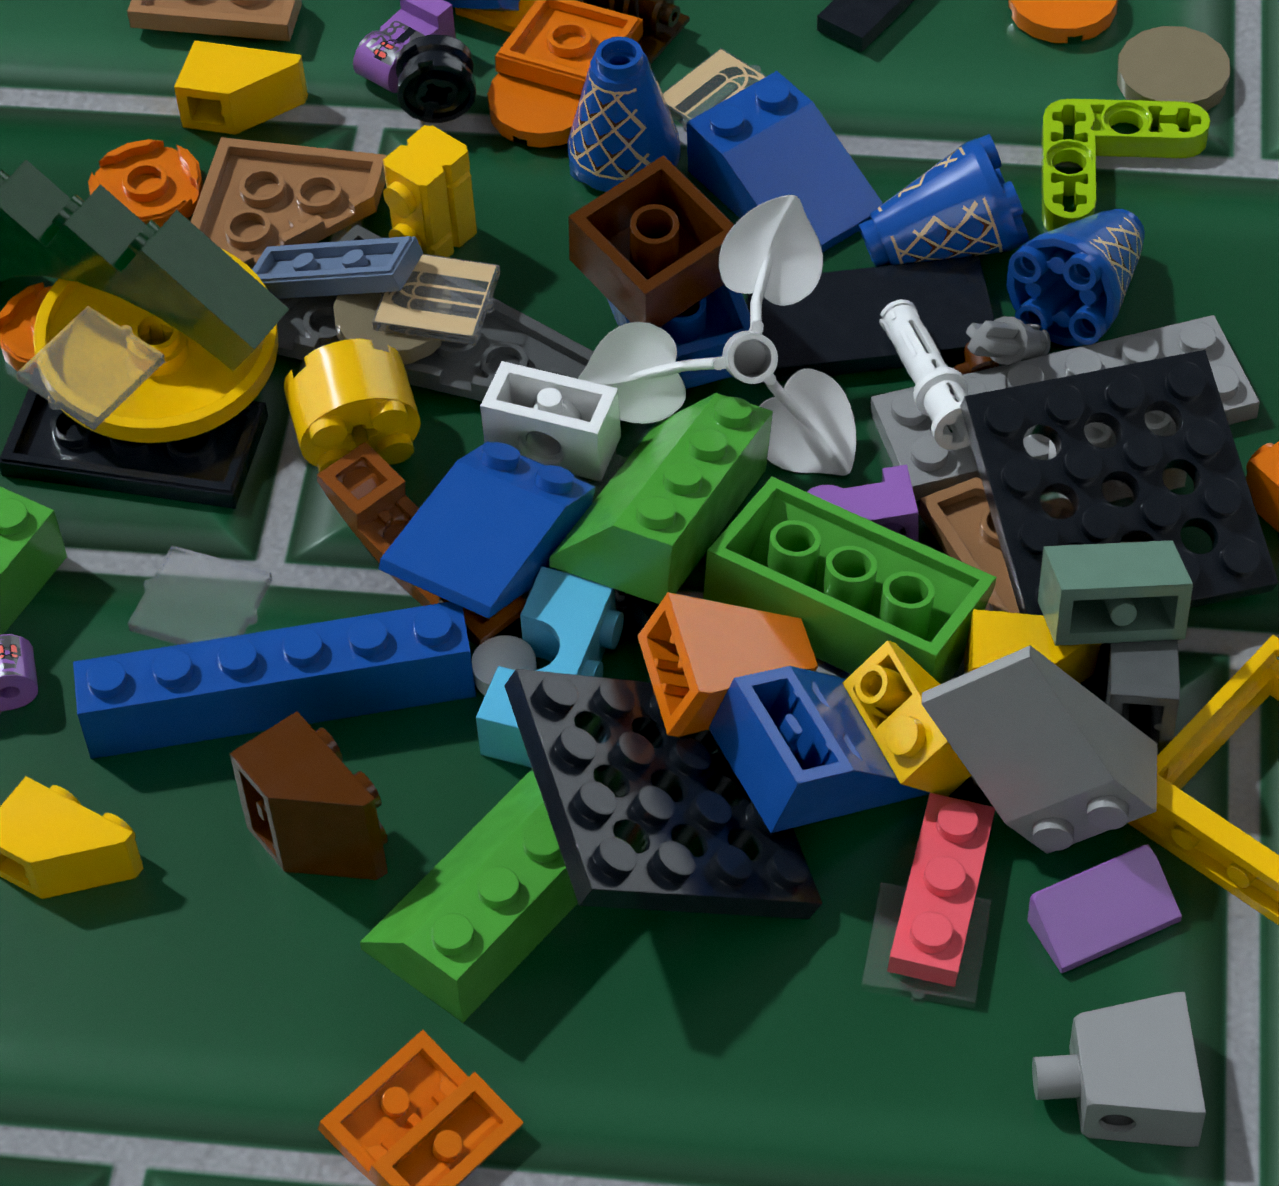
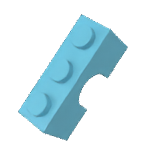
[476,566,624,768]

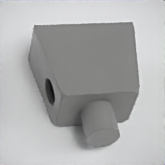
[1032,992,1206,1147]

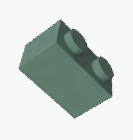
[1038,540,1193,646]

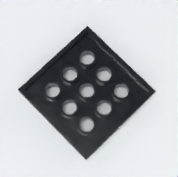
[960,350,1278,615]
[504,669,822,919]

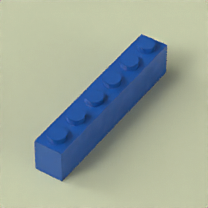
[73,602,476,759]

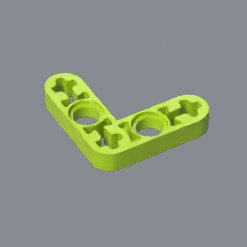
[1042,99,1210,232]

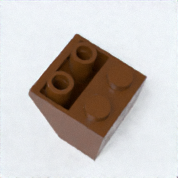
[229,711,388,880]

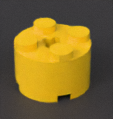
[284,338,421,473]

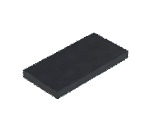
[745,256,994,383]
[0,371,268,509]

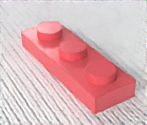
[887,793,995,987]

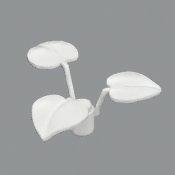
[578,195,856,476]

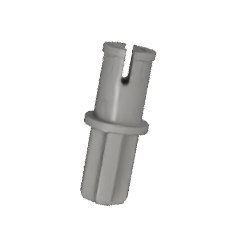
[966,316,1051,365]

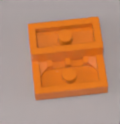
[318,1030,524,1186]

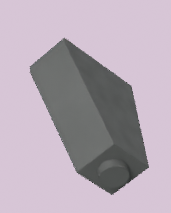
[1103,640,1180,755]

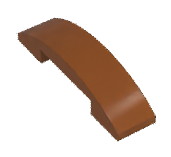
[317,441,526,646]

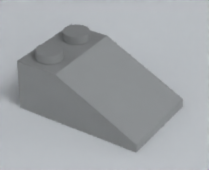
[921,645,1157,854]

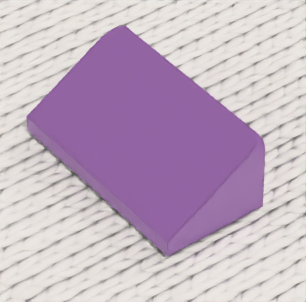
[1027,844,1182,974]

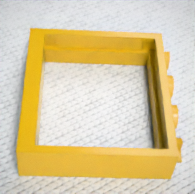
[1128,635,1279,926]

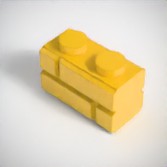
[383,125,477,258]

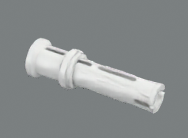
[879,299,971,450]

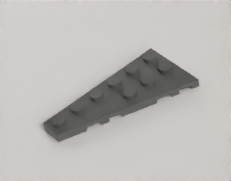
[277,224,594,401]

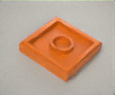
[495,0,643,95]

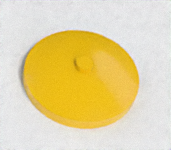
[33,249,278,443]

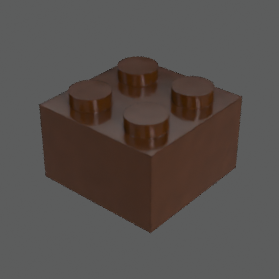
[568,155,734,327]

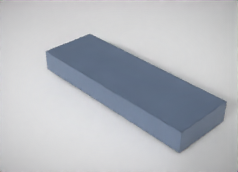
[252,236,423,299]

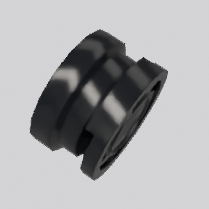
[395,34,476,123]

